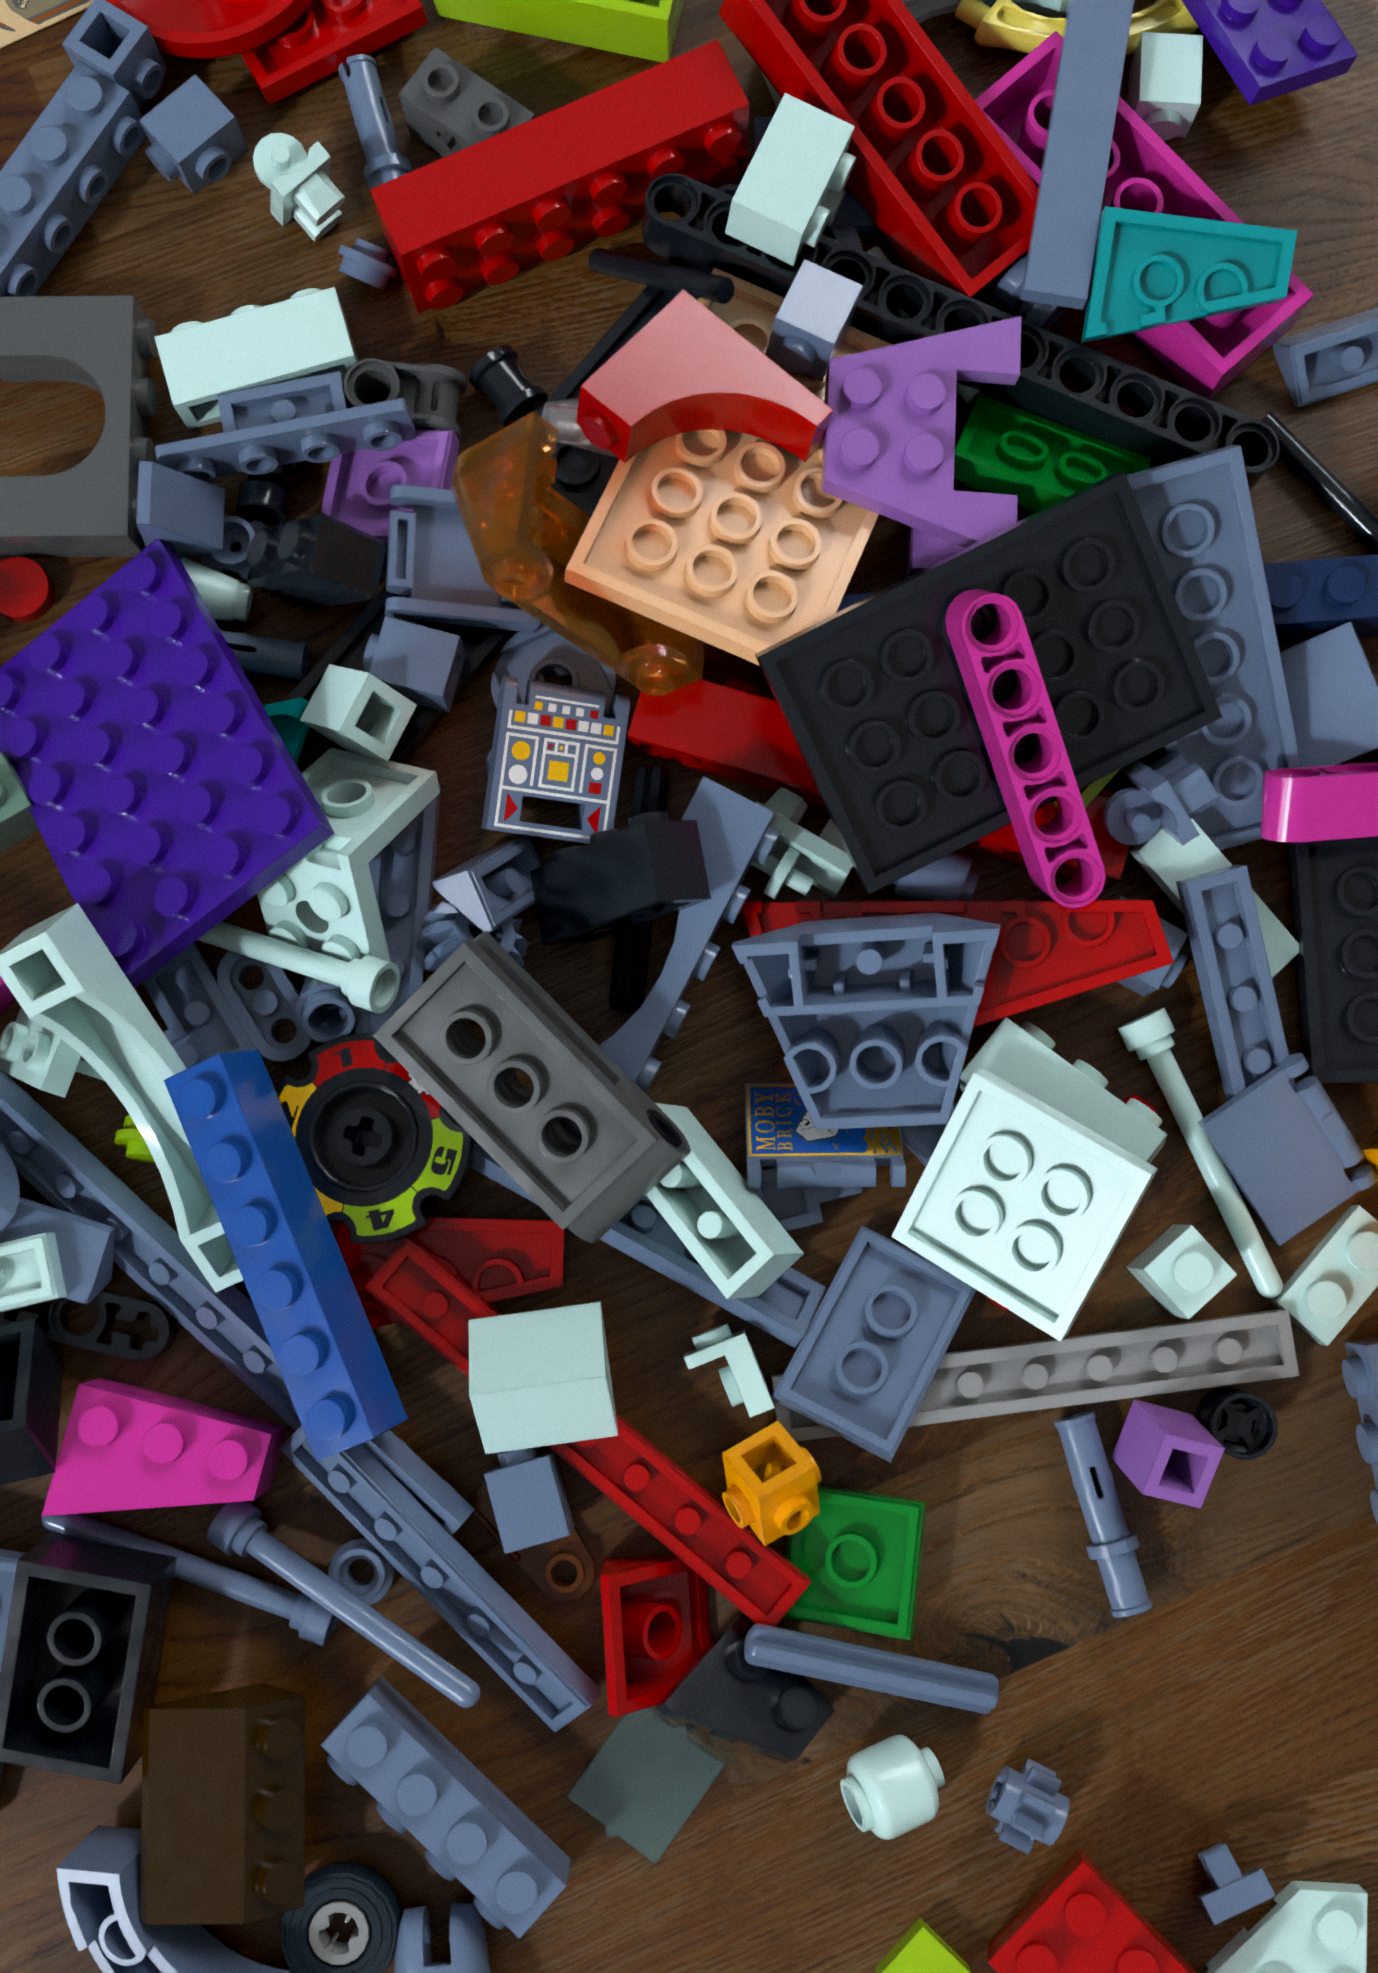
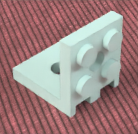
[257,748,440,962]

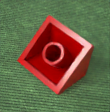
[600,1553,711,1717]

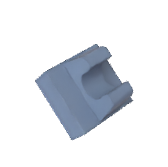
[1194,1843,1276,1925]

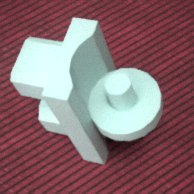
[253,133,345,242]
[751,787,853,899]

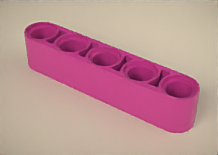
[945,589,1106,908]
[1261,762,1378,843]

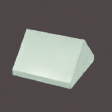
[468,1301,619,1454]

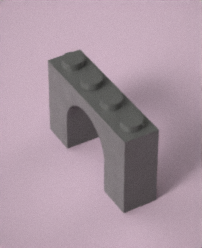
[0,295,158,558]

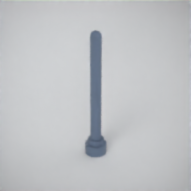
[206,1501,480,1708]
[42,1513,339,1647]

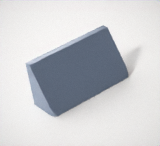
[1273,307,1378,408]
[432,835,542,932]
[0,1197,115,1304]

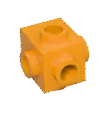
[722,1421,822,1546]

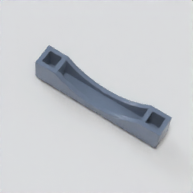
[561,776,781,1137]

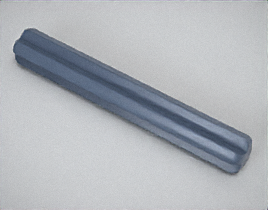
[744,1623,999,1714]

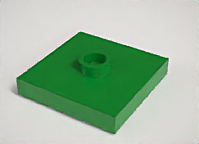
[783,1484,927,1640]

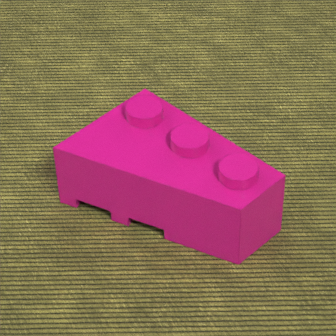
[41,1377,288,1516]

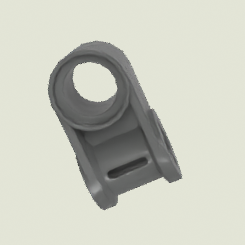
[344,358,468,441]

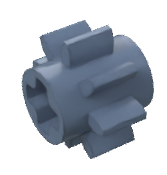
[986,1758,1070,1854]

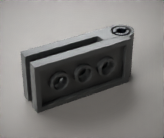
[373,931,691,1243]

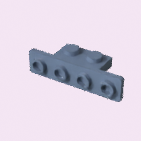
[155,371,417,483]

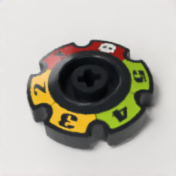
[275,1033,475,1244]

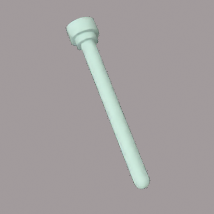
[198,921,400,1013]
[1117,1007,1283,1299]

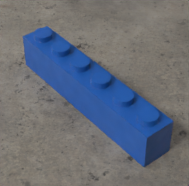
[164,1049,408,1462]

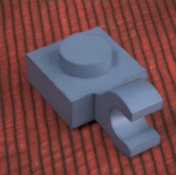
[745,1167,863,1231]

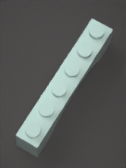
[0,903,243,1293]

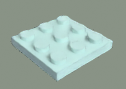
[891,1067,1158,1342]

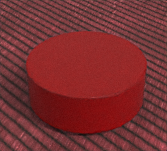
[0,557,54,623]

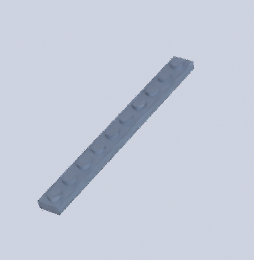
[0,1070,475,1536]

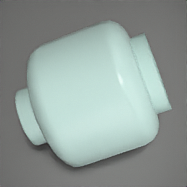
[840,1735,945,1840]

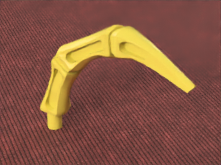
[955,0,1198,57]

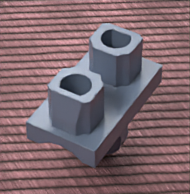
[1103,750,1220,846]

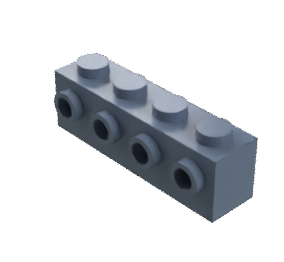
[0,61,147,297]
[321,1675,571,1939]

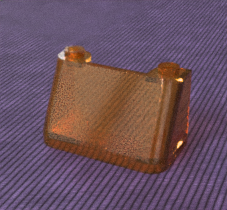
[451,411,705,696]

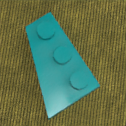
[1081,206,1297,343]

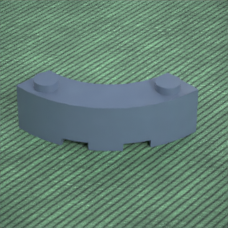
[56,1825,291,1973]

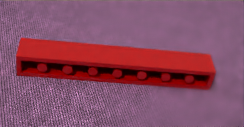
[627,662,1130,890]

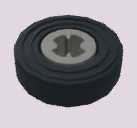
[281,1862,402,1973]

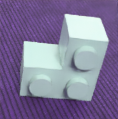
[725,93,857,266]

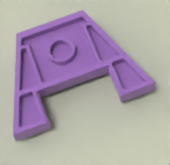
[821,316,1021,548]

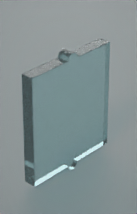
[568,1707,724,1864]

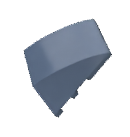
[731,912,1001,1130]

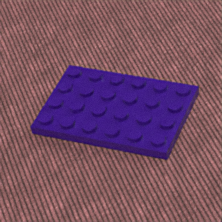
[0,539,335,989]

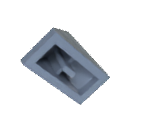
[136,461,225,560]

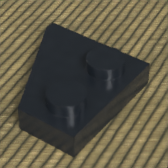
[655,1612,835,1763]

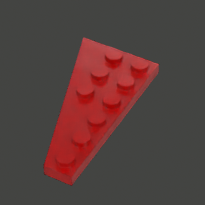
[742,900,1174,1028]

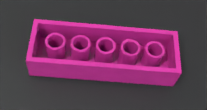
[975,31,1314,400]

